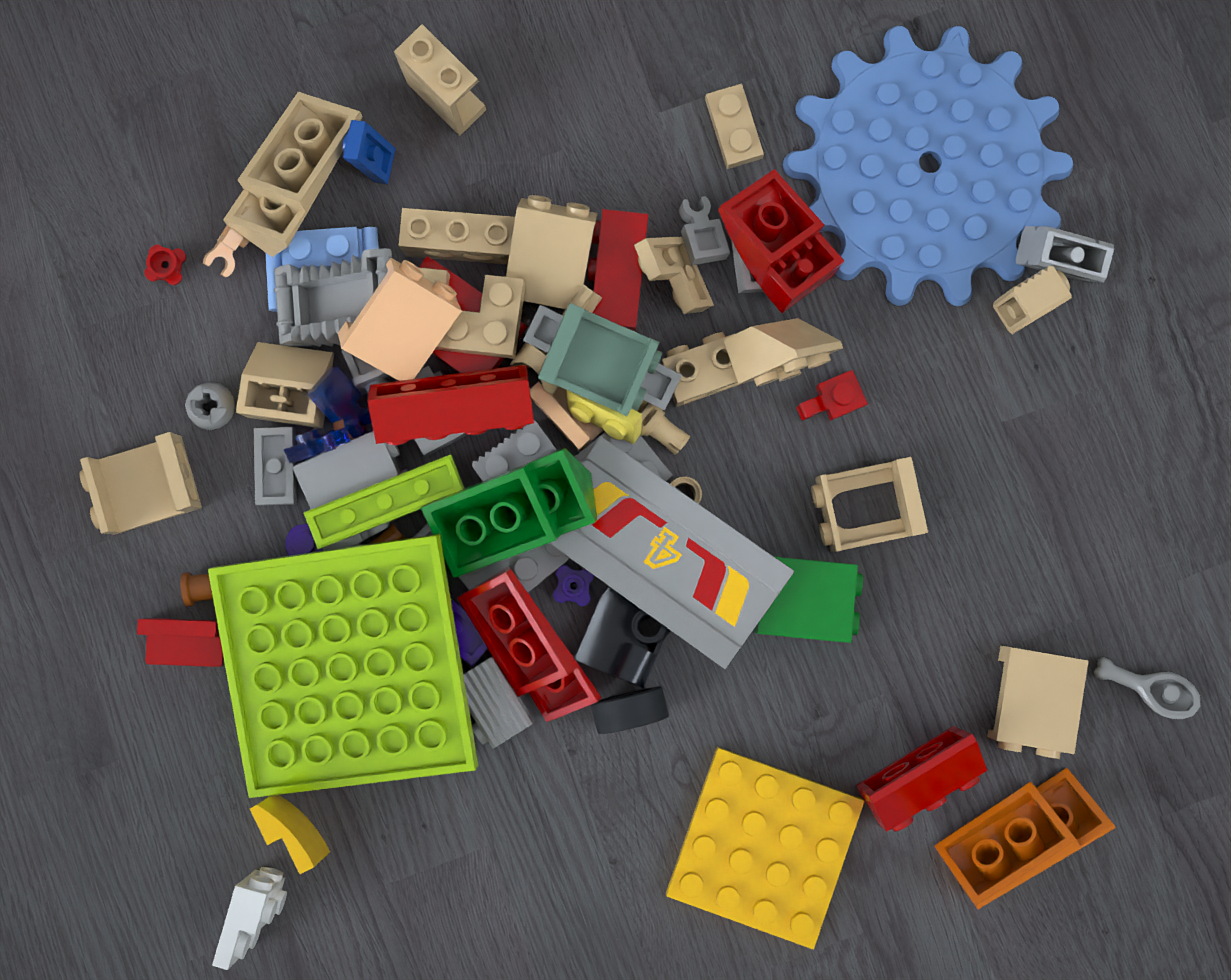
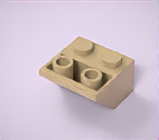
[723,318,843,387]
[236,342,334,428]

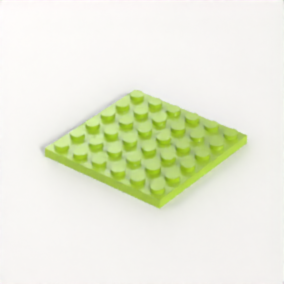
[208,534,478,798]

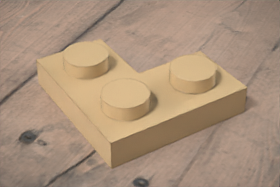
[634,237,714,314]

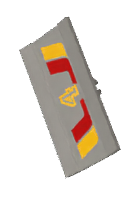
[550,436,794,669]

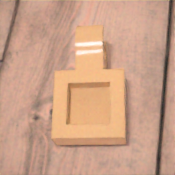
[203,225,249,277]

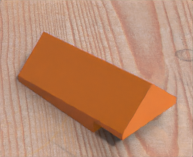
[934,768,1115,909]

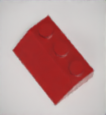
[855,726,987,832]

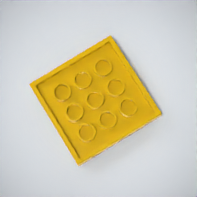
[666,746,864,950]

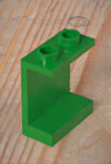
[754,557,863,643]

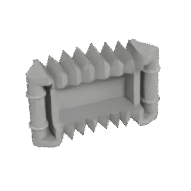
[274,248,392,347]

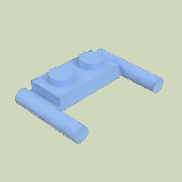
[265,227,379,312]

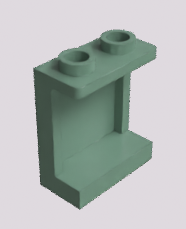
[538,303,662,416]

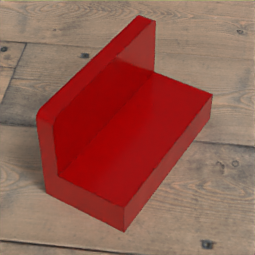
[137,618,224,667]

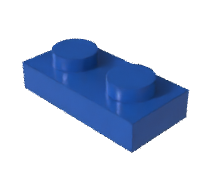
[343,120,396,184]

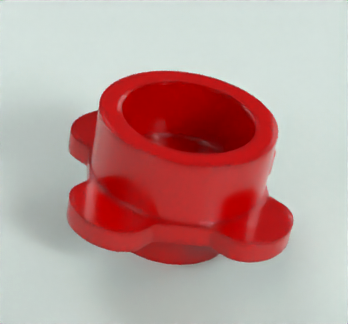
[144,244,187,285]

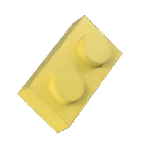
[566,390,642,445]

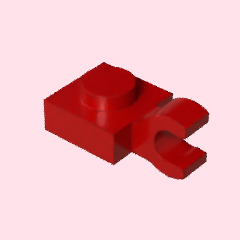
[796,370,868,421]

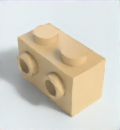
[661,332,747,407]

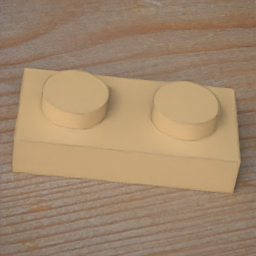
[705,84,764,169]

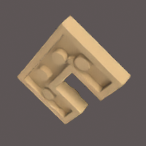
[419,268,526,359]

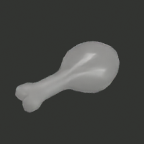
[1094,657,1200,719]

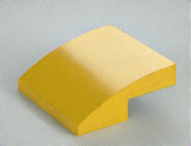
[250,795,330,874]

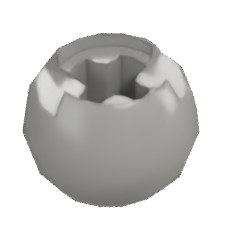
[185,382,235,430]

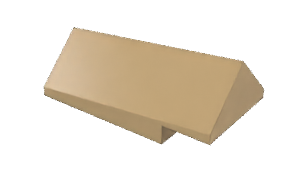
[223,92,363,257]

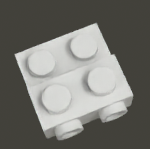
[212,867,287,970]

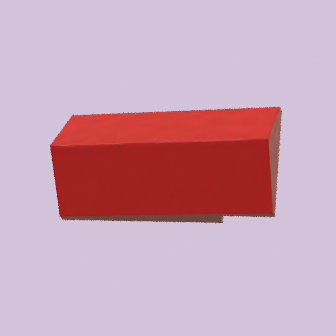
[457,566,602,722]

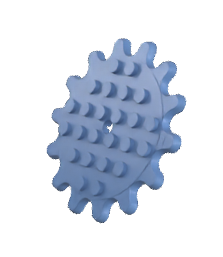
[782,26,1073,306]

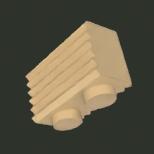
[993,266,1072,334]

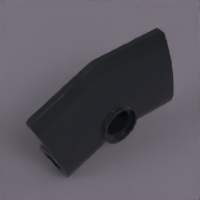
[575,587,671,688]

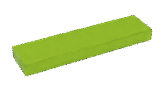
[304,455,465,549]

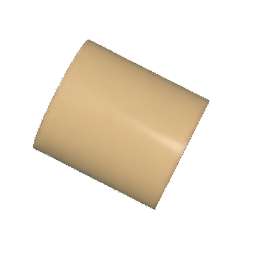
[670,477,702,504]

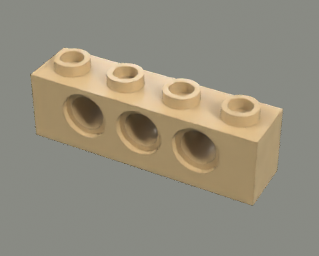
[399,208,515,264]

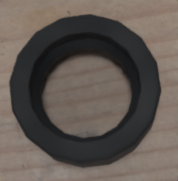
[591,686,669,734]

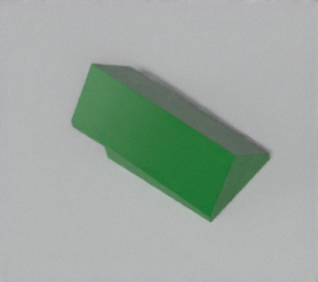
[421,448,597,578]

